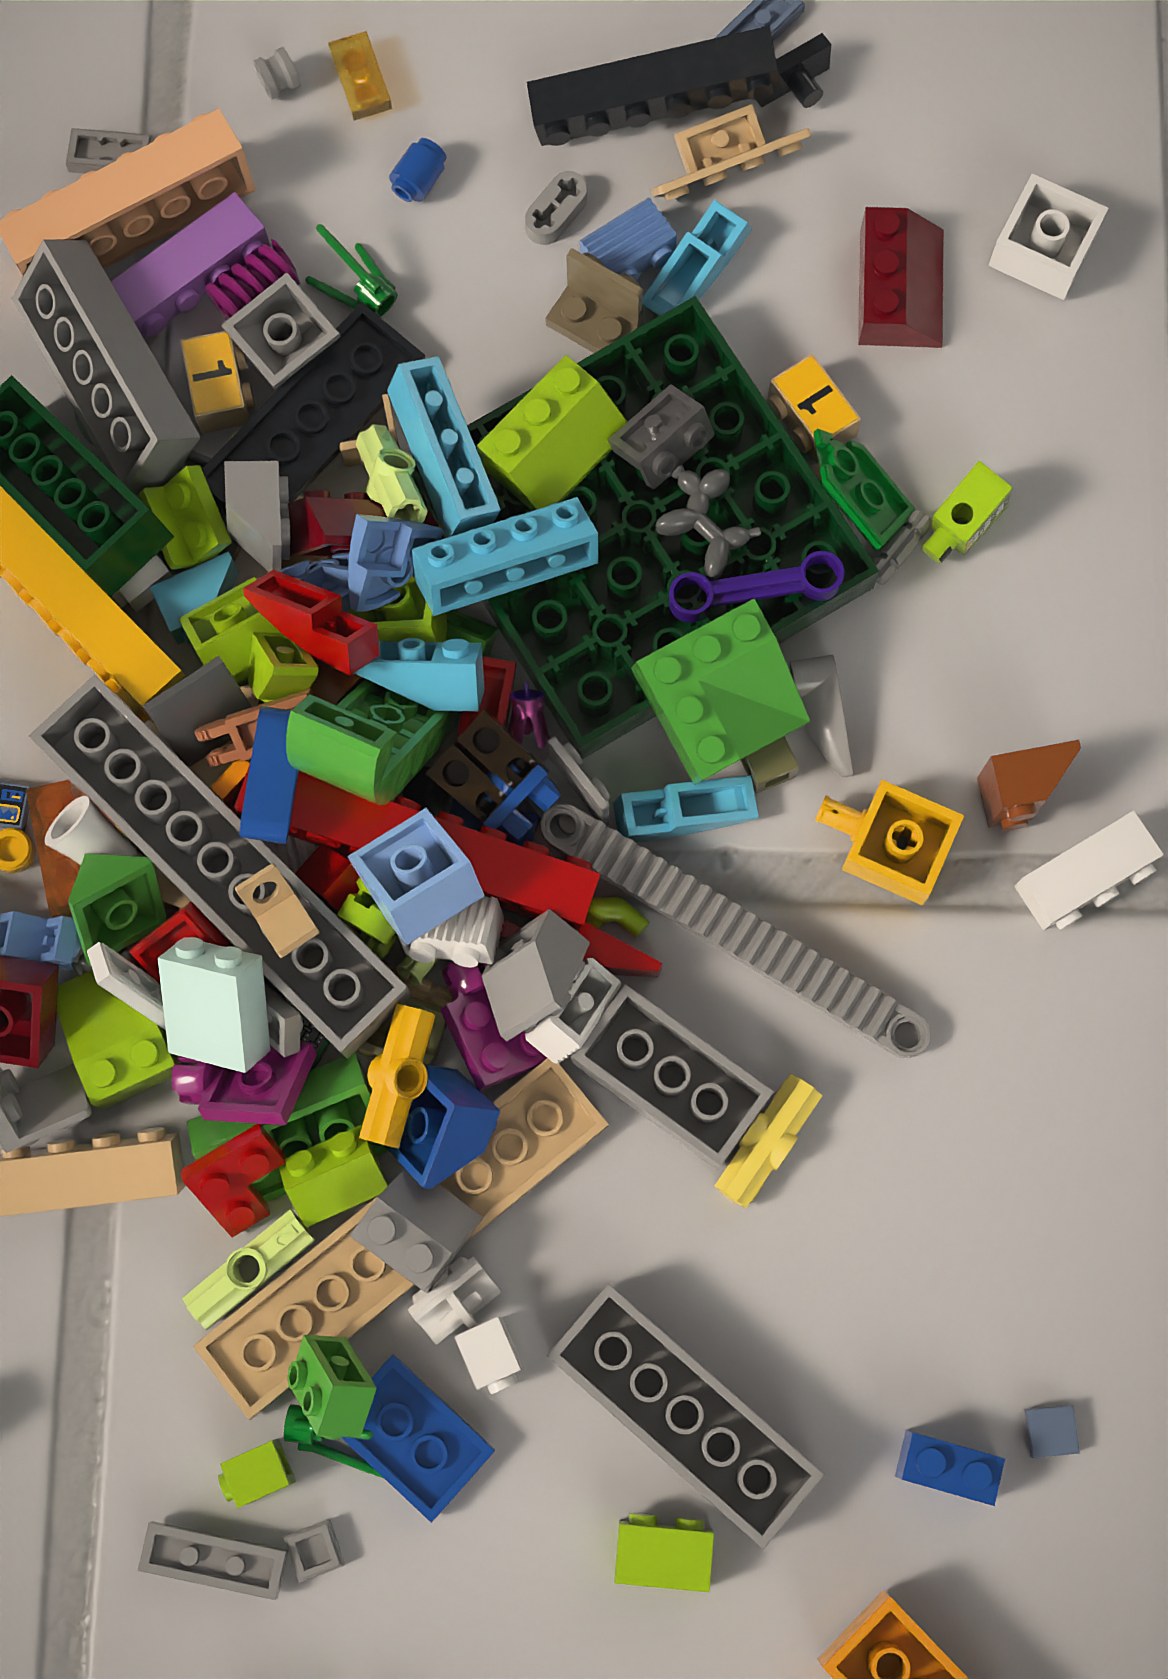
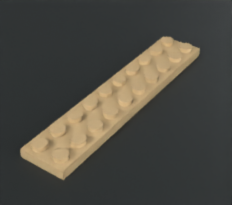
[193,1058,609,1420]

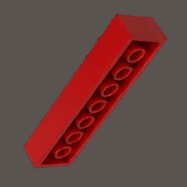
[235,765,600,931]

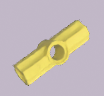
[714,1074,823,1209]

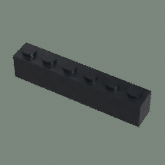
[527,25,782,146]

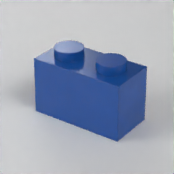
[895,1430,1005,1506]

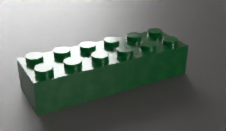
[0,375,175,598]

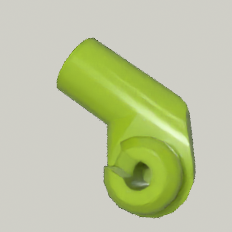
[585,897,650,939]

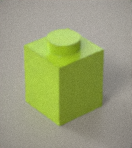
[218,1438,296,1508]

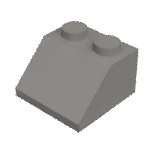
[349,1168,484,1293]

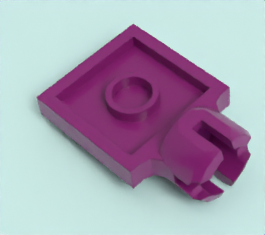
[440,961,547,1090]
[172,1042,317,1125]

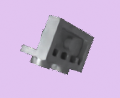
[608,384,715,489]

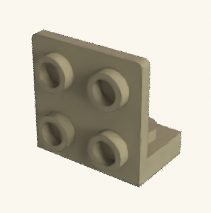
[545,248,643,353]

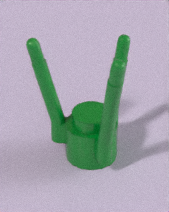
[305,224,398,317]
[284,1404,384,1479]

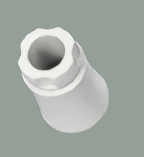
[45,796,145,865]

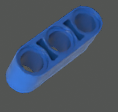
[239,706,299,844]

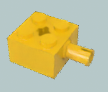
[815,780,964,905]

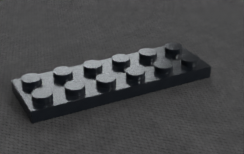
[202,302,426,510]

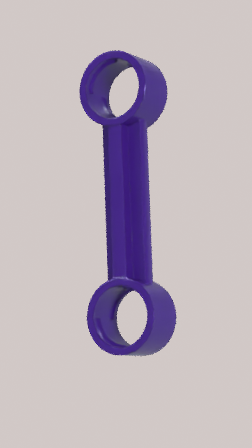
[669,551,844,623]

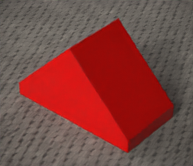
[295,844,362,935]

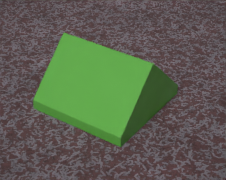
[68,854,167,967]

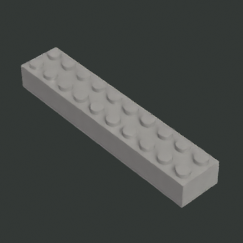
[29,674,412,1059]

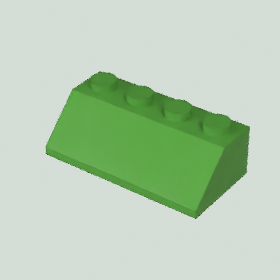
[187,1052,388,1202]

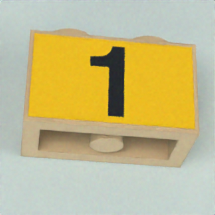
[180,331,255,434]
[767,354,861,462]

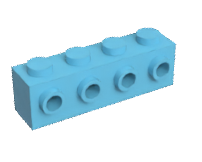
[387,356,501,538]
[412,497,598,616]

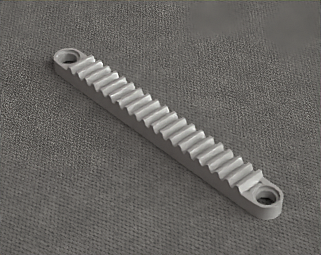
[541,804,931,1058]

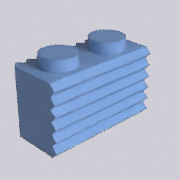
[580,197,677,281]

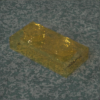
[328,31,392,121]

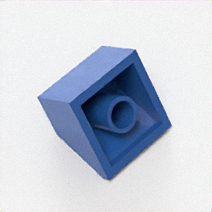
[384,1065,500,1189]

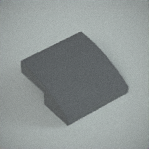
[143,656,252,768]

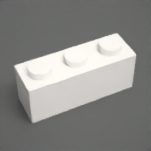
[1014,810,1164,931]

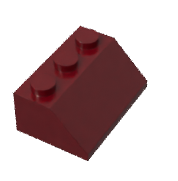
[858,207,944,348]
[288,490,445,557]

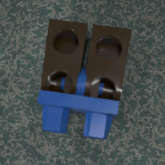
[425,708,562,842]

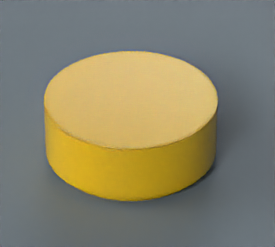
[0,828,36,874]

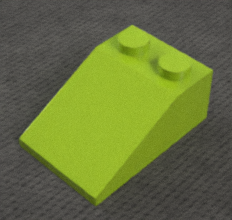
[57,971,182,1110]

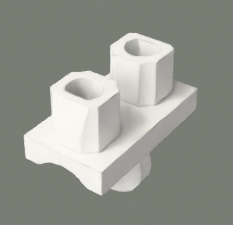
[407,1257,501,1345]

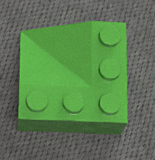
[631,599,811,785]

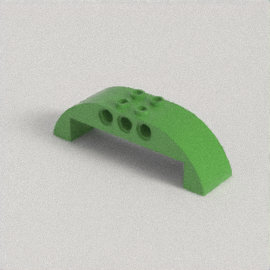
[286,610,499,805]

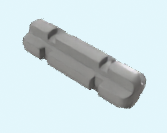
[873,510,932,585]

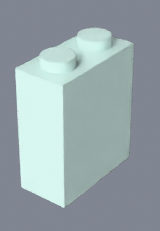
[158,937,270,1073]

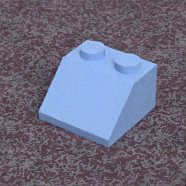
[348,808,484,945]

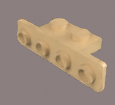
[650,104,812,201]

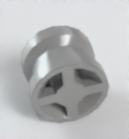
[253,47,301,100]

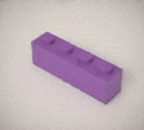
[111,192,271,339]

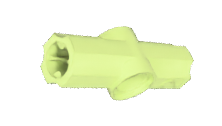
[356,424,427,523]
[182,1209,316,1330]

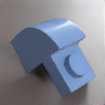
[0,911,81,970]

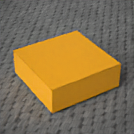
[211,759,250,805]

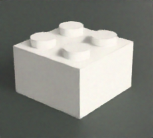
[988,173,1109,300]

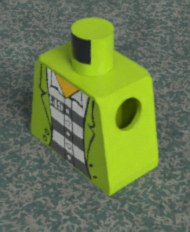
[922,460,1013,564]

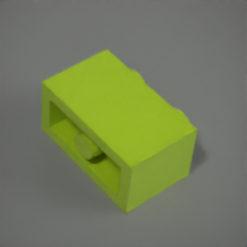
[279,1125,388,1228]
[614,1513,714,1593]

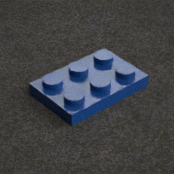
[341,1354,495,1523]

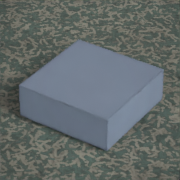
[1024,1405,1080,1458]

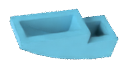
[643,200,752,316]
[613,775,759,843]

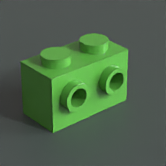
[287,1335,377,1440]

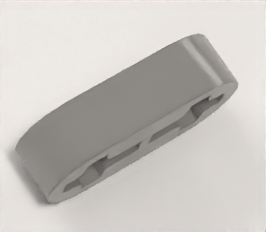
[525,171,587,245]

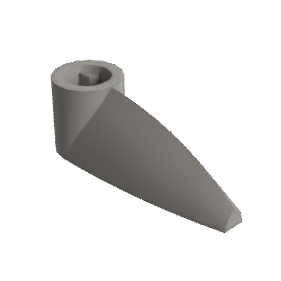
[789,654,853,777]

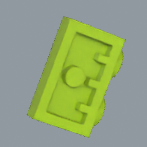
[139,465,232,569]

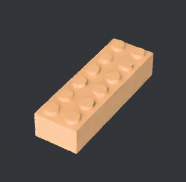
[0,108,256,276]

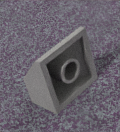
[221,273,341,389]

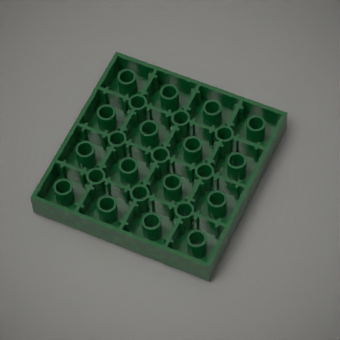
[412,296,879,760]

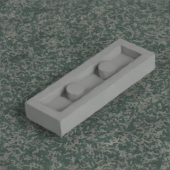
[138,1521,288,1600]

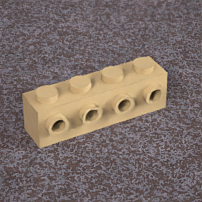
[0,1127,186,1216]

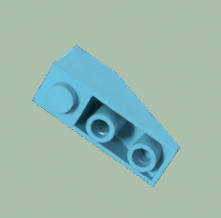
[355,638,484,711]

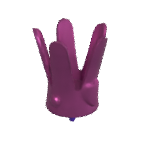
[508,682,550,749]

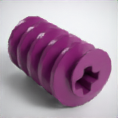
[205,239,300,321]

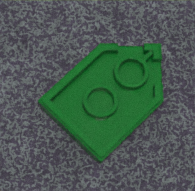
[814,428,915,551]

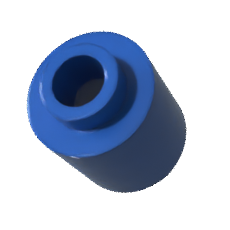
[389,138,447,202]

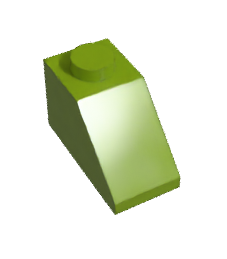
[248,632,319,702]

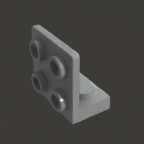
[524,736,611,839]
[0,1063,91,1153]

